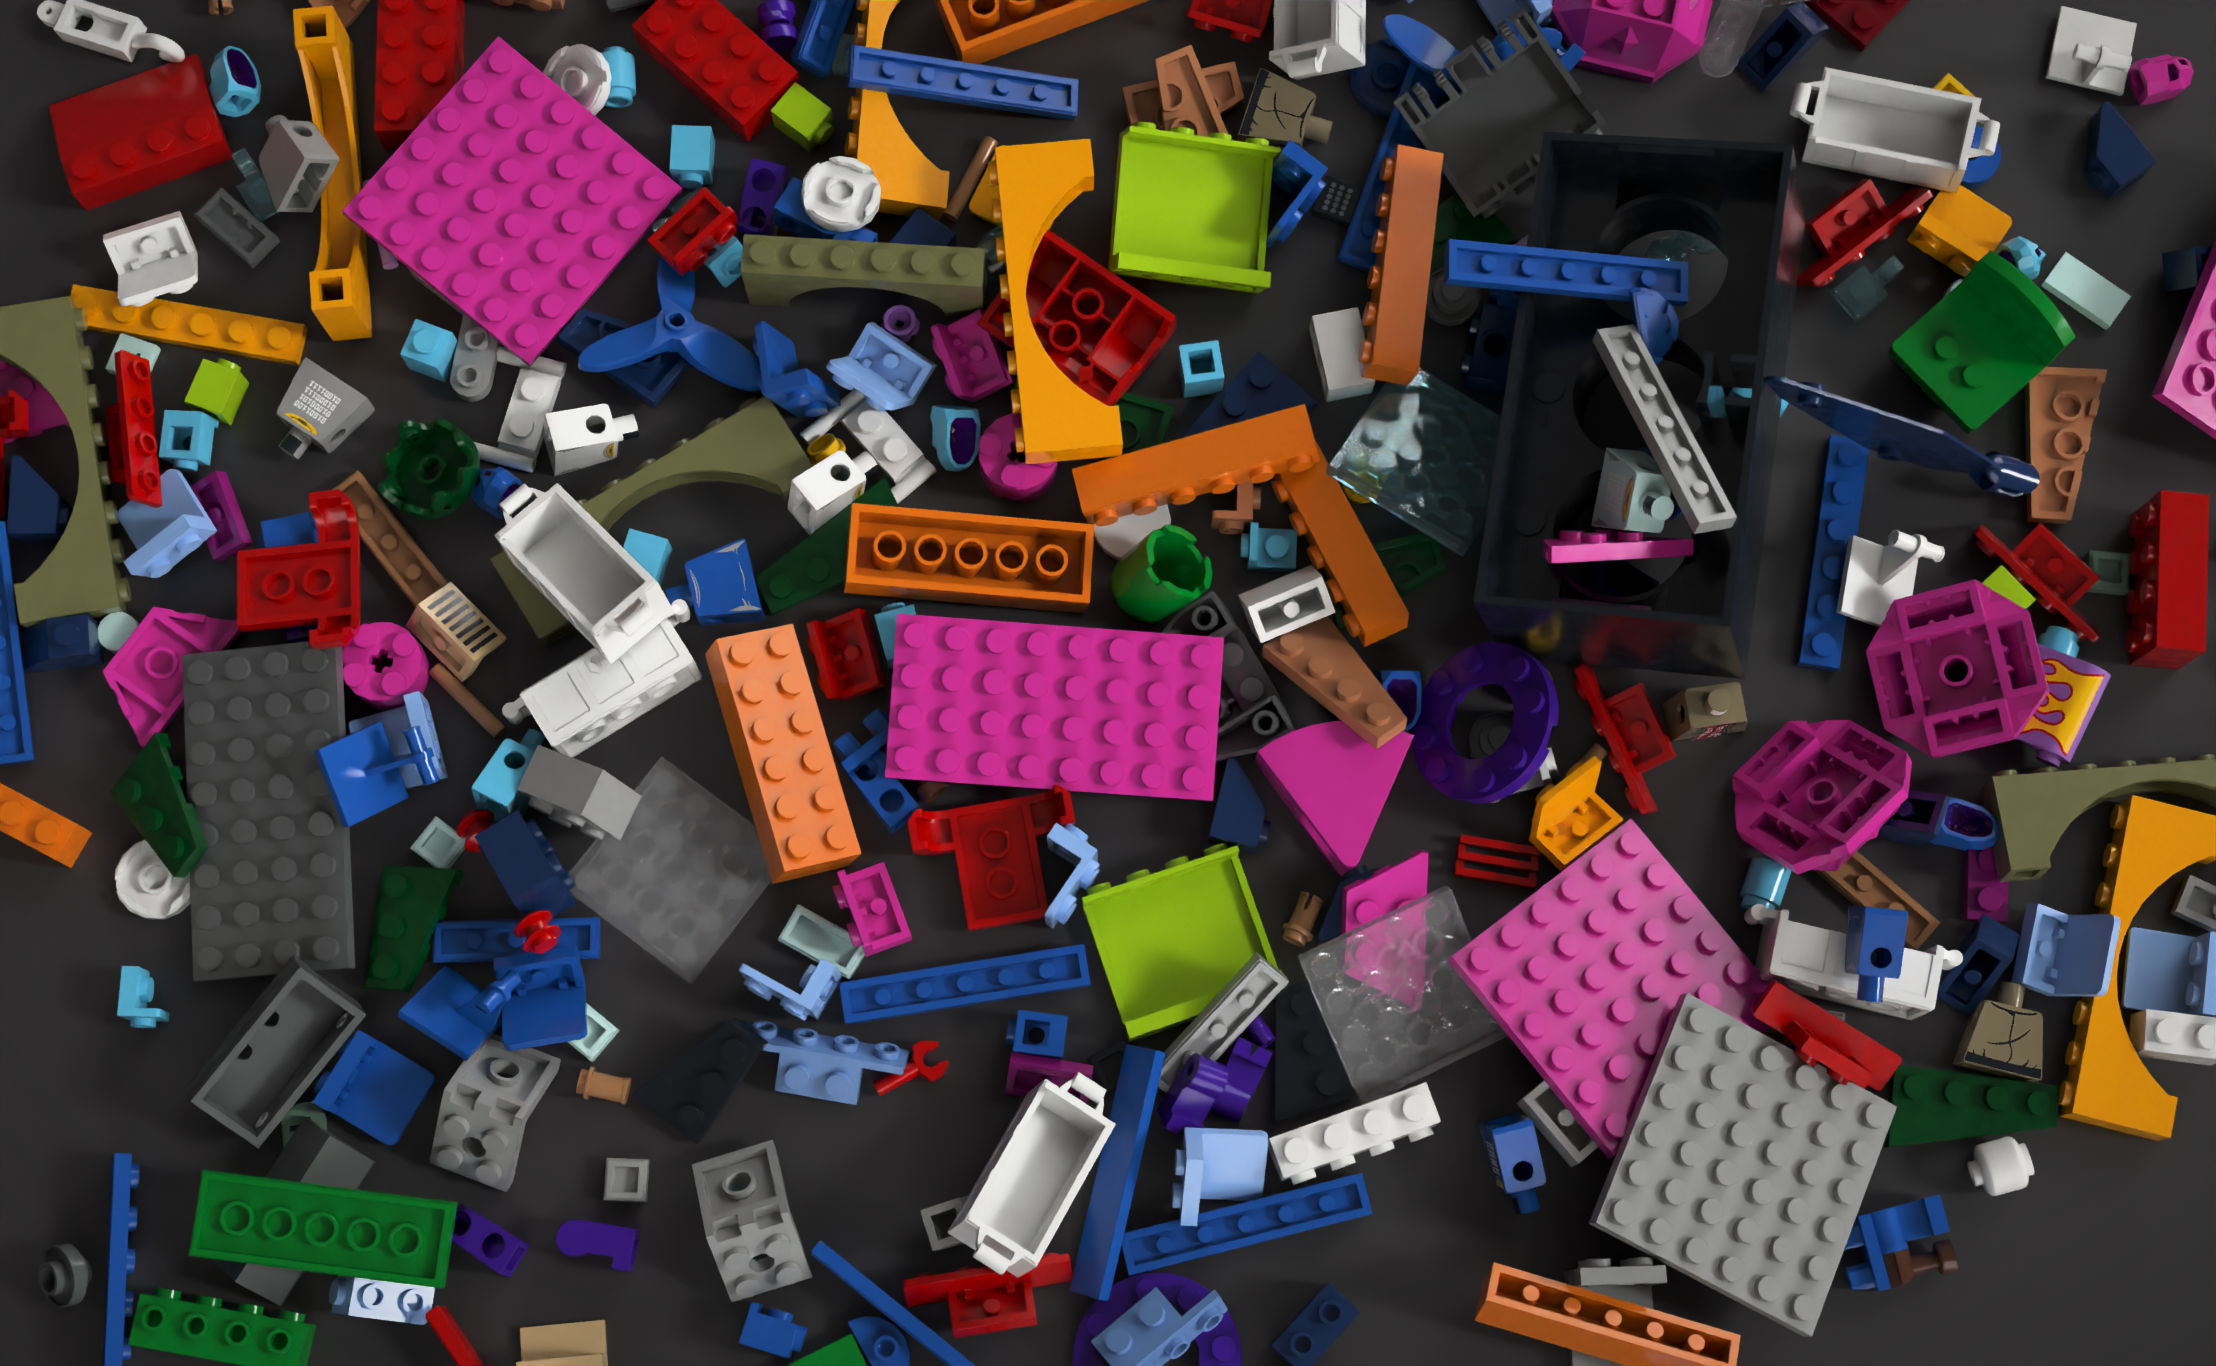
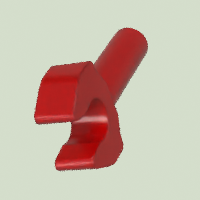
[872,1040,949,1096]

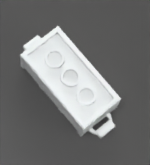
[1269,0,1366,80]
[1790,67,2000,193]
[494,483,674,664]
[502,599,702,758]
[1744,904,1963,1020]
[947,1072,1116,1278]

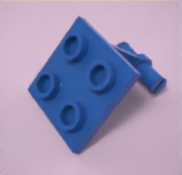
[314,721,440,828]
[397,965,521,1061]

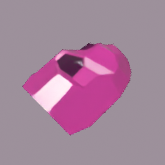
[2127,54,2194,105]

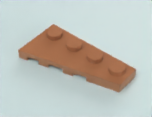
[1154,45,1228,137]
[2025,367,2108,524]

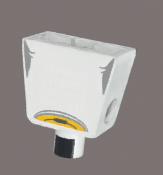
[544,404,639,476]
[787,450,879,535]

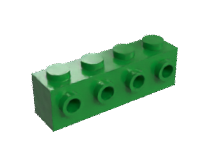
[128,1287,316,1366]

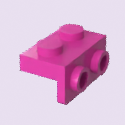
[931,309,1013,403]
[832,862,912,957]

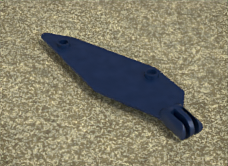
[1766,376,2040,498]

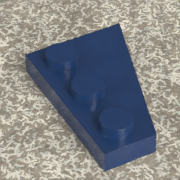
[558,308,691,409]
[1181,352,1318,438]

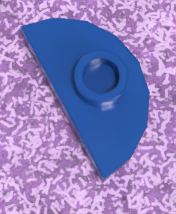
[1628,287,1679,365]
[848,1316,911,1366]

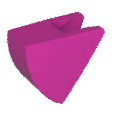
[1254,721,1414,877]

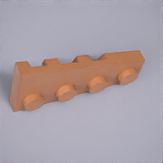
[1262,616,1407,749]

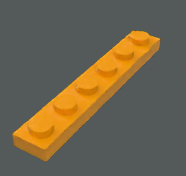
[70,284,308,366]

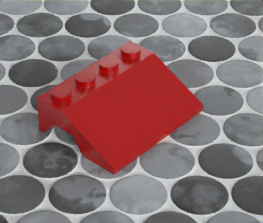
[49,53,235,211]
[977,230,1177,406]

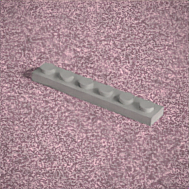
[1592,324,1737,534]

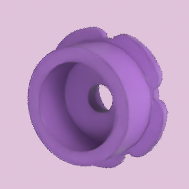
[881,305,920,343]

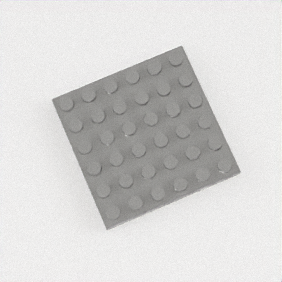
[1589,993,1897,1337]

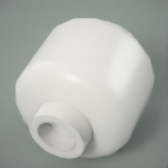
[1967,1137,2034,1196]

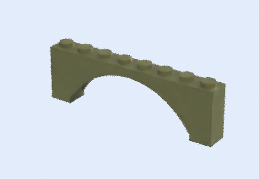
[0,296,131,629]
[490,396,813,648]
[1981,754,2216,882]

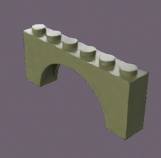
[741,234,987,317]

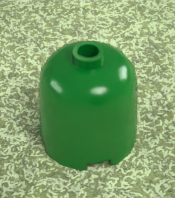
[1111,524,1213,623]

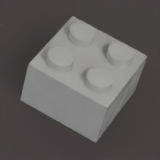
[517,745,642,841]

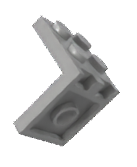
[429,1034,561,1192]
[692,1140,812,1302]
[1565,1257,1667,1366]

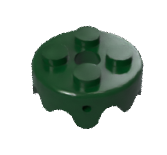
[377,417,480,520]

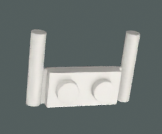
[474,346,567,473]
[800,389,937,504]

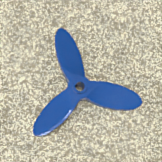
[1382,14,1562,94]
[577,256,761,391]

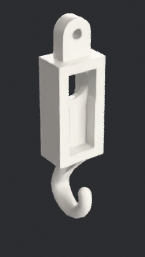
[37,0,185,63]

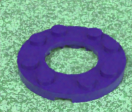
[1412,642,1559,804]
[1073,1272,1242,1366]

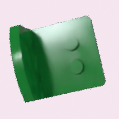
[1888,251,2076,433]

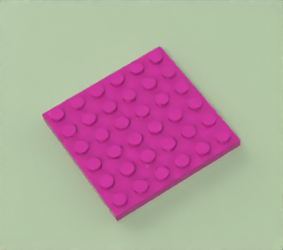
[342,36,682,367]
[1448,818,1771,1159]

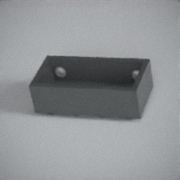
[185,955,366,1148]

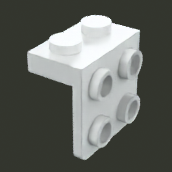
[103,211,198,307]

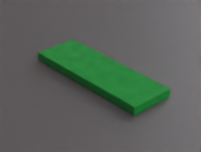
[188,1170,458,1289]

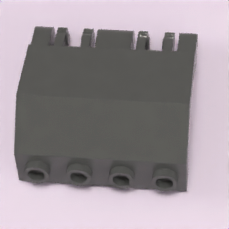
[1393,7,1606,219]

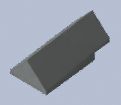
[211,1116,375,1306]

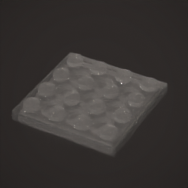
[569,756,771,984]
[1298,885,1508,1105]

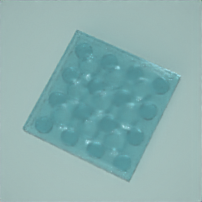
[1326,367,1501,556]

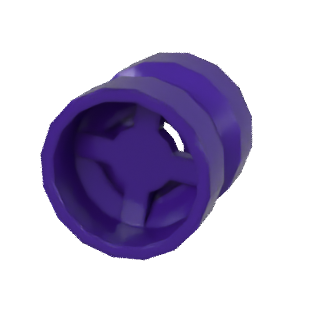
[757,0,798,51]

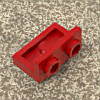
[1186,0,1274,43]
[647,187,739,277]
[806,608,886,701]

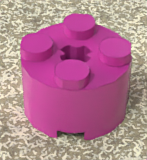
[979,413,1058,503]
[342,622,431,711]

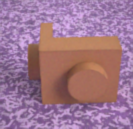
[1211,481,1261,535]

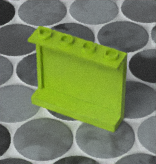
[1108,122,1281,293]
[1081,843,1287,1043]

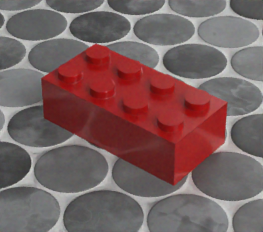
[374,0,465,149]
[632,0,801,143]
[2125,490,2210,670]

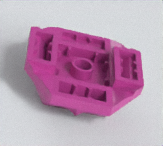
[1550,0,1713,84]
[1866,579,2049,759]
[1732,720,1912,875]

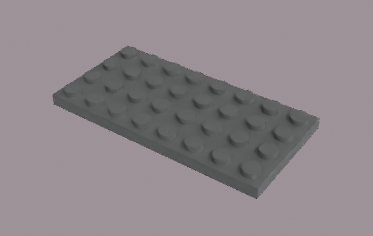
[182,641,355,982]

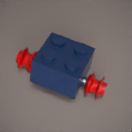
[456,809,577,954]

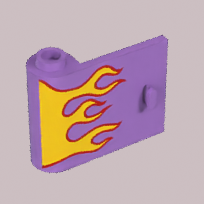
[2016,644,2111,768]

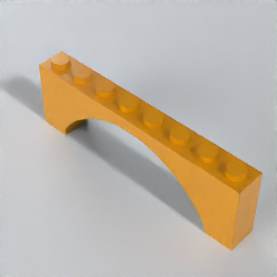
[845,0,950,221]
[293,5,373,341]
[988,139,1123,464]
[2058,795,2216,1141]

